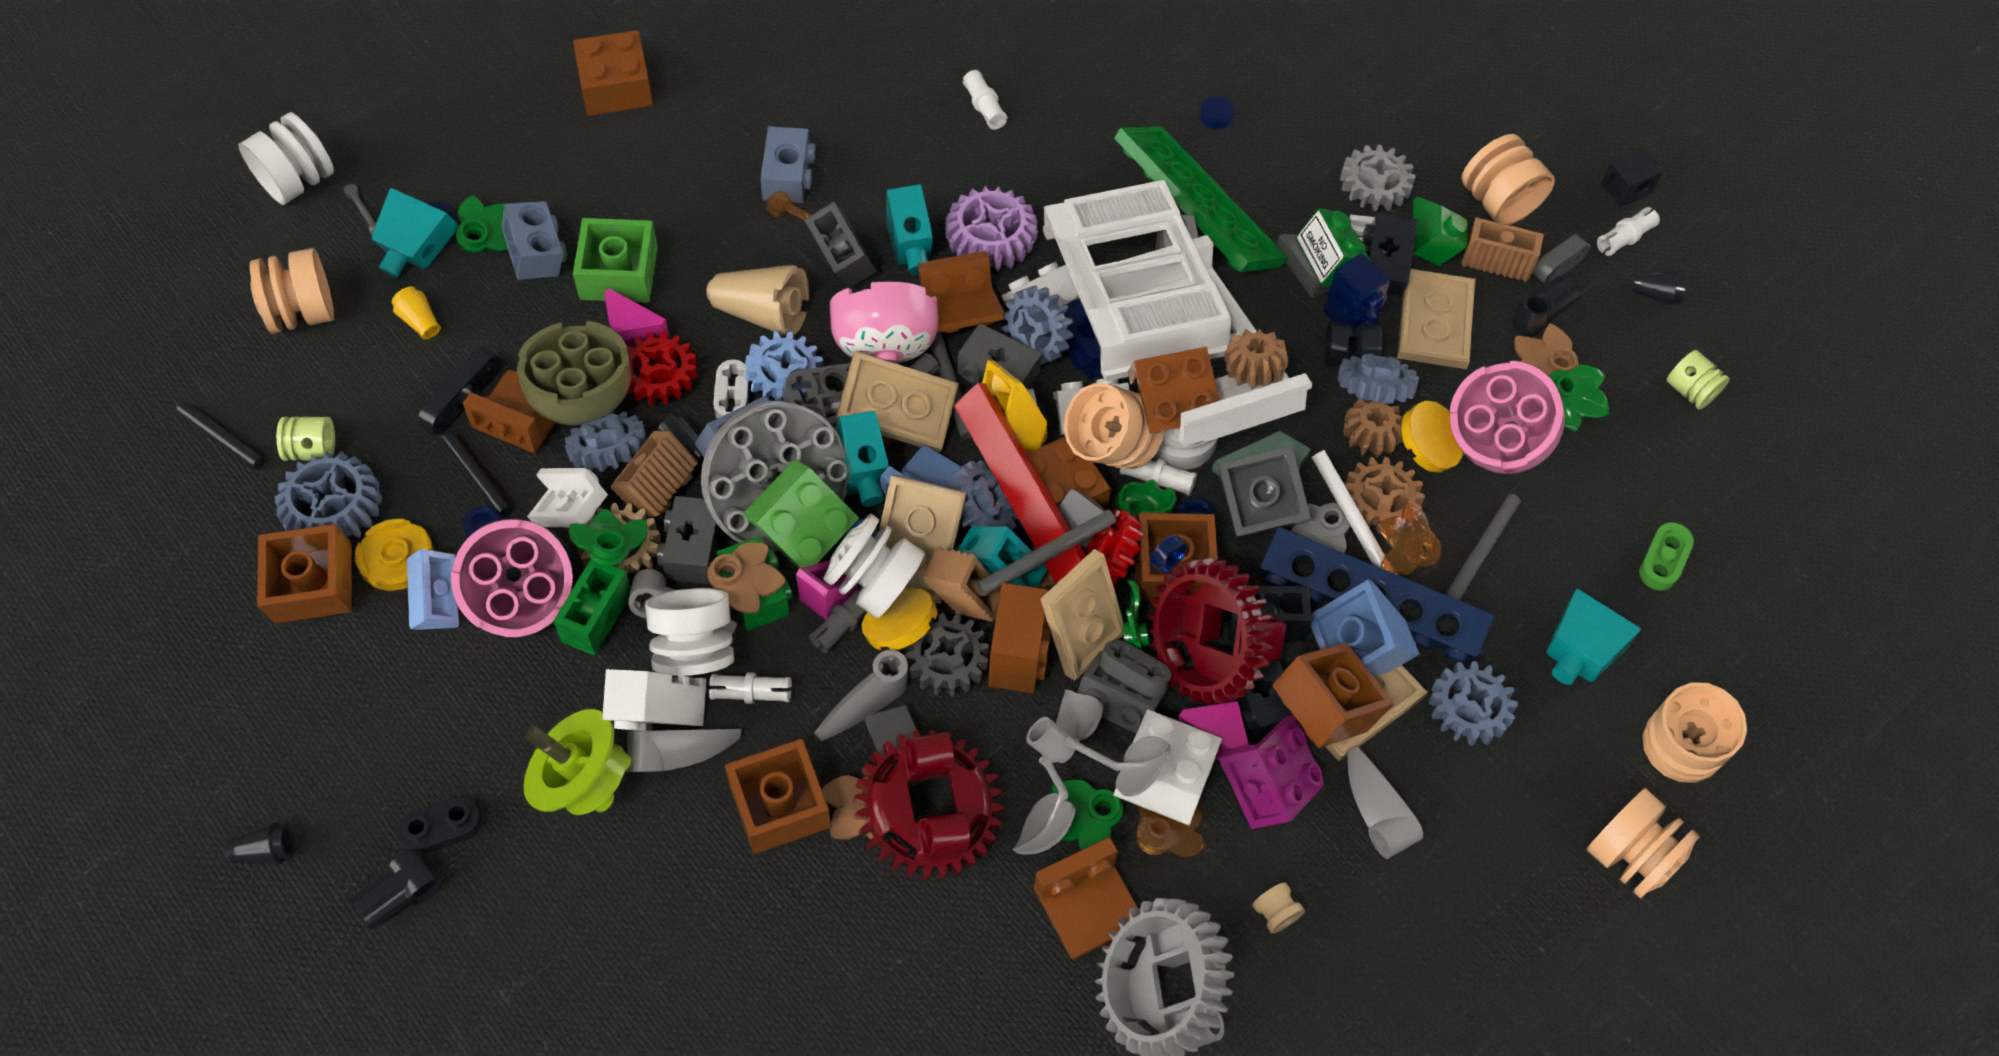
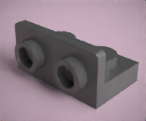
[1077,651,1169,734]

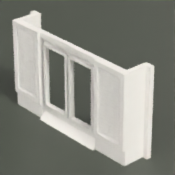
[1043,180,1231,382]
[1101,235,1312,447]

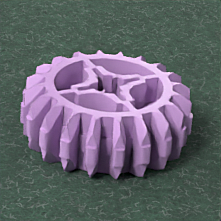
[946,186,1037,272]

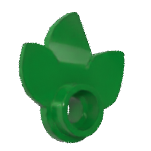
[456,195,510,253]
[1548,365,1609,432]
[569,509,647,566]
[1123,580,1150,652]
[1051,780,1123,851]

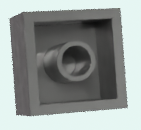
[1218,446,1311,540]

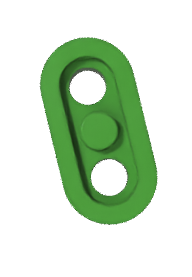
[1639,523,1694,591]

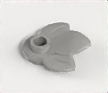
[1290,503,1350,554]

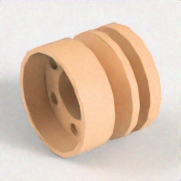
[1461,134,1555,225]
[250,247,334,334]
[1064,383,1163,469]
[1642,683,1747,783]
[1586,788,1700,899]

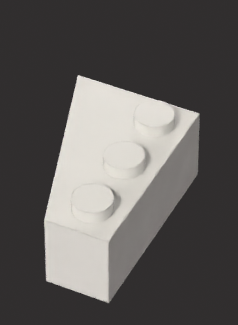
[602,669,706,731]

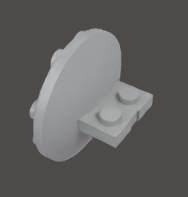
[701,401,848,551]

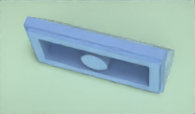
[407,549,459,630]

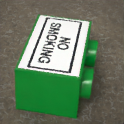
[1296,208,1371,291]

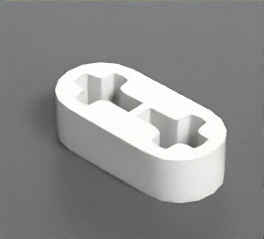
[713,359,750,419]

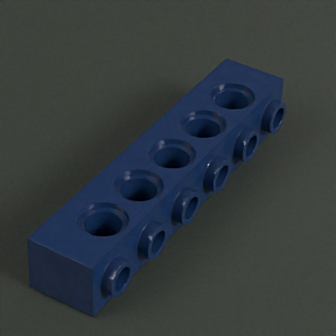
[1260,527,1495,664]

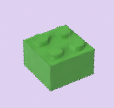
[573,218,658,303]
[743,459,859,568]

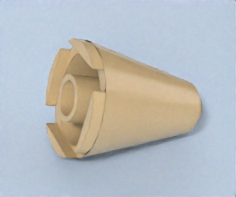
[707,265,809,336]

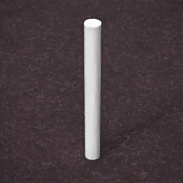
[1311,450,1396,574]

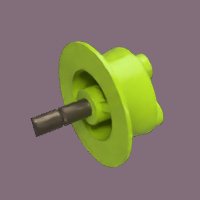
[524,709,631,815]

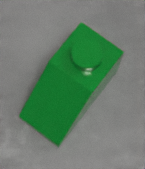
[1413,197,1468,266]

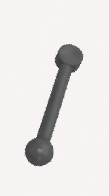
[344,184,377,234]

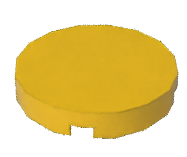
[1401,401,1463,473]
[355,519,434,591]
[862,587,938,650]

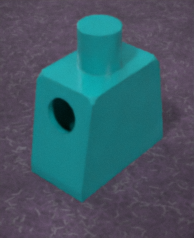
[886,184,933,275]
[372,188,459,278]
[835,410,888,507]
[955,527,1047,588]
[1546,589,1641,685]

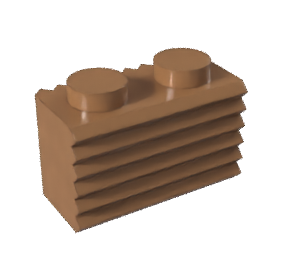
[1461,217,1544,282]
[610,431,698,517]
[924,547,1001,622]

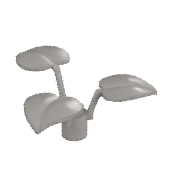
[1012,690,1171,855]

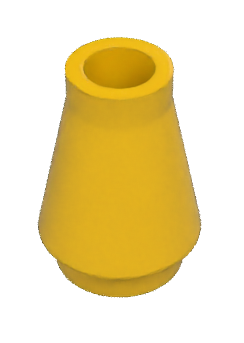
[391,286,441,340]

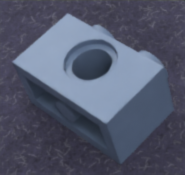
[760,126,816,203]

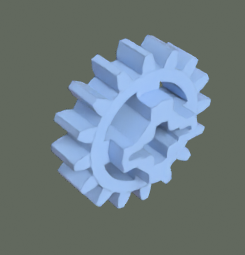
[745,331,823,401]

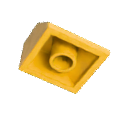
[982,360,1047,454]

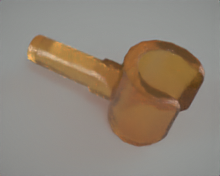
[766,191,812,220]

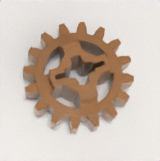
[1345,457,1425,534]

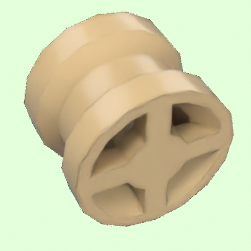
[1252,882,1305,934]

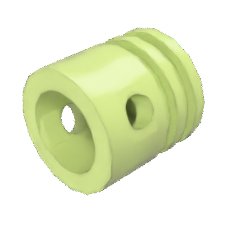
[1667,350,1730,409]
[276,417,335,461]

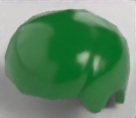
[1116,479,1177,518]

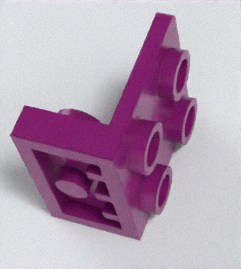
[1218,715,1324,829]

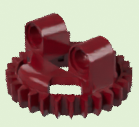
[1147,558,1286,704]
[853,729,1003,880]

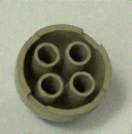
[517,321,631,425]

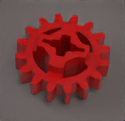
[626,331,697,405]
[1084,509,1143,587]

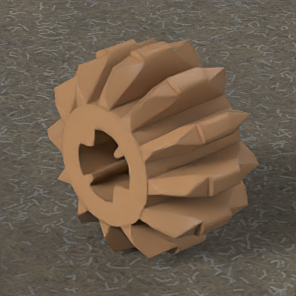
[1224,328,1288,390]
[1343,399,1403,459]

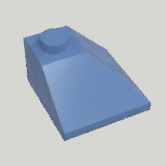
[1310,579,1420,676]

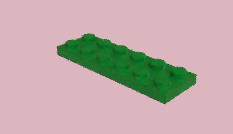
[1114,127,1288,272]

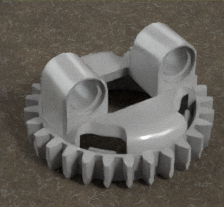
[1095,898,1234,1056]

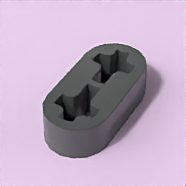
[1532,234,1591,285]
[1099,640,1172,697]

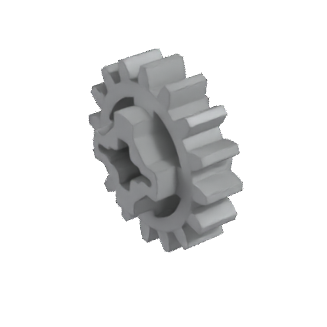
[1340,145,1415,211]

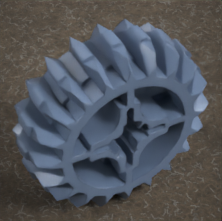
[275,451,382,538]

